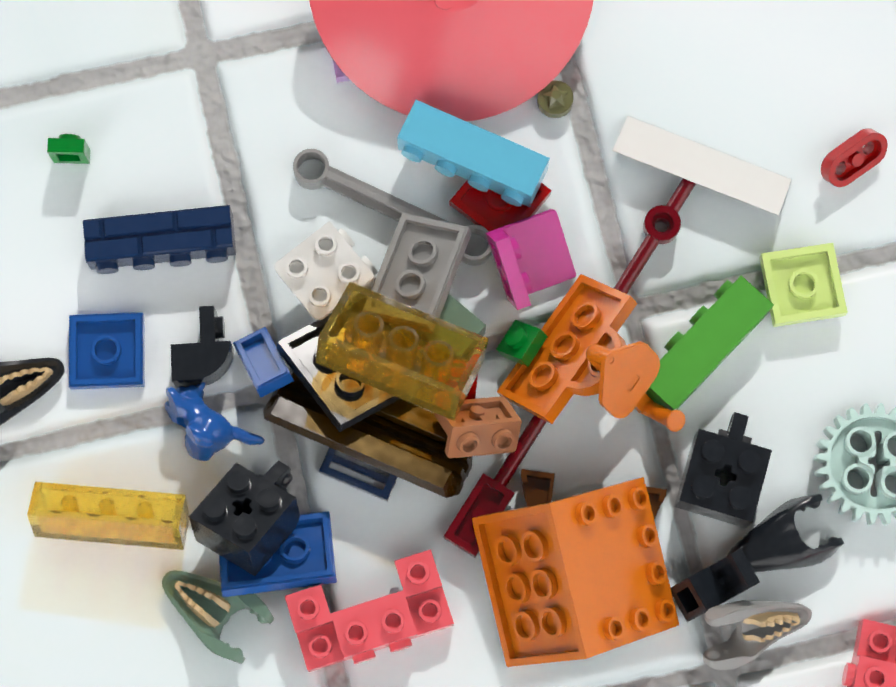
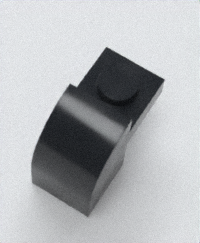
[170,305,234,388]
[671,549,760,622]

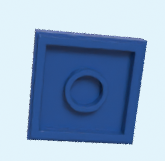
[69,312,145,390]

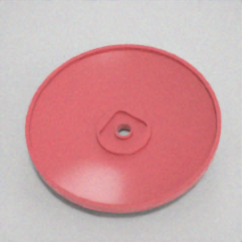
[309,0,593,122]

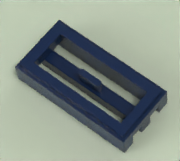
[319,447,398,502]

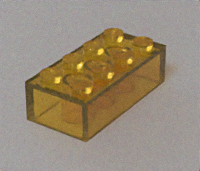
[316,282,488,421]

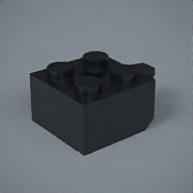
[674,412,772,528]
[189,461,300,576]

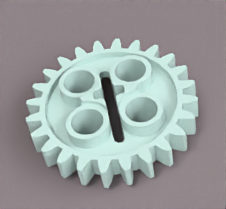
[813,403,896,525]

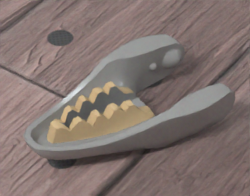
[703,600,812,670]

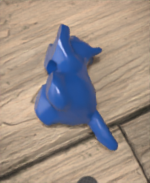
[164,382,265,461]

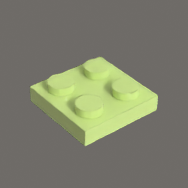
[759,243,848,327]

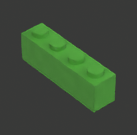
[646,275,774,410]

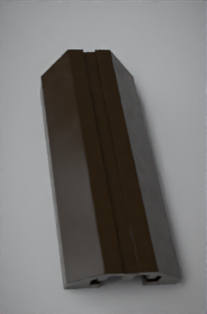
[263,368,473,498]

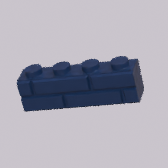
[83,205,236,274]

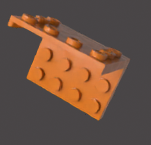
[472,477,679,667]

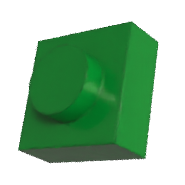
[47,134,91,164]
[496,319,548,367]

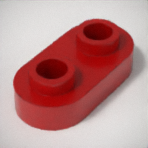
[821,128,888,187]

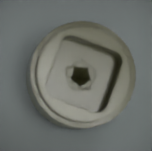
[537,80,573,118]

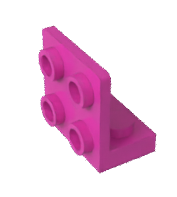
[486,209,576,310]

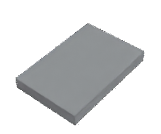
[364,213,472,330]

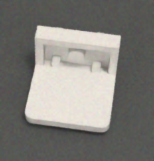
[274,221,378,321]

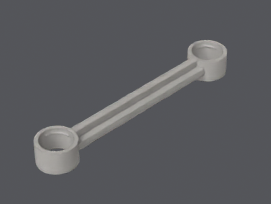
[293,149,492,266]

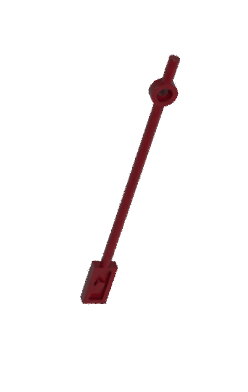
[443,179,696,558]

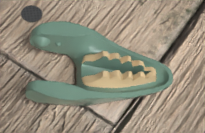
[162,570,274,664]

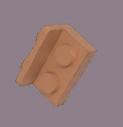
[434,396,522,458]

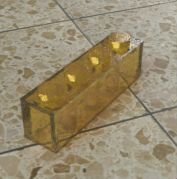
[27,482,190,550]

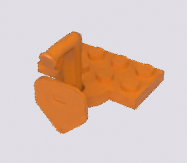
[497,274,686,432]

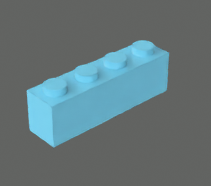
[397,100,550,207]

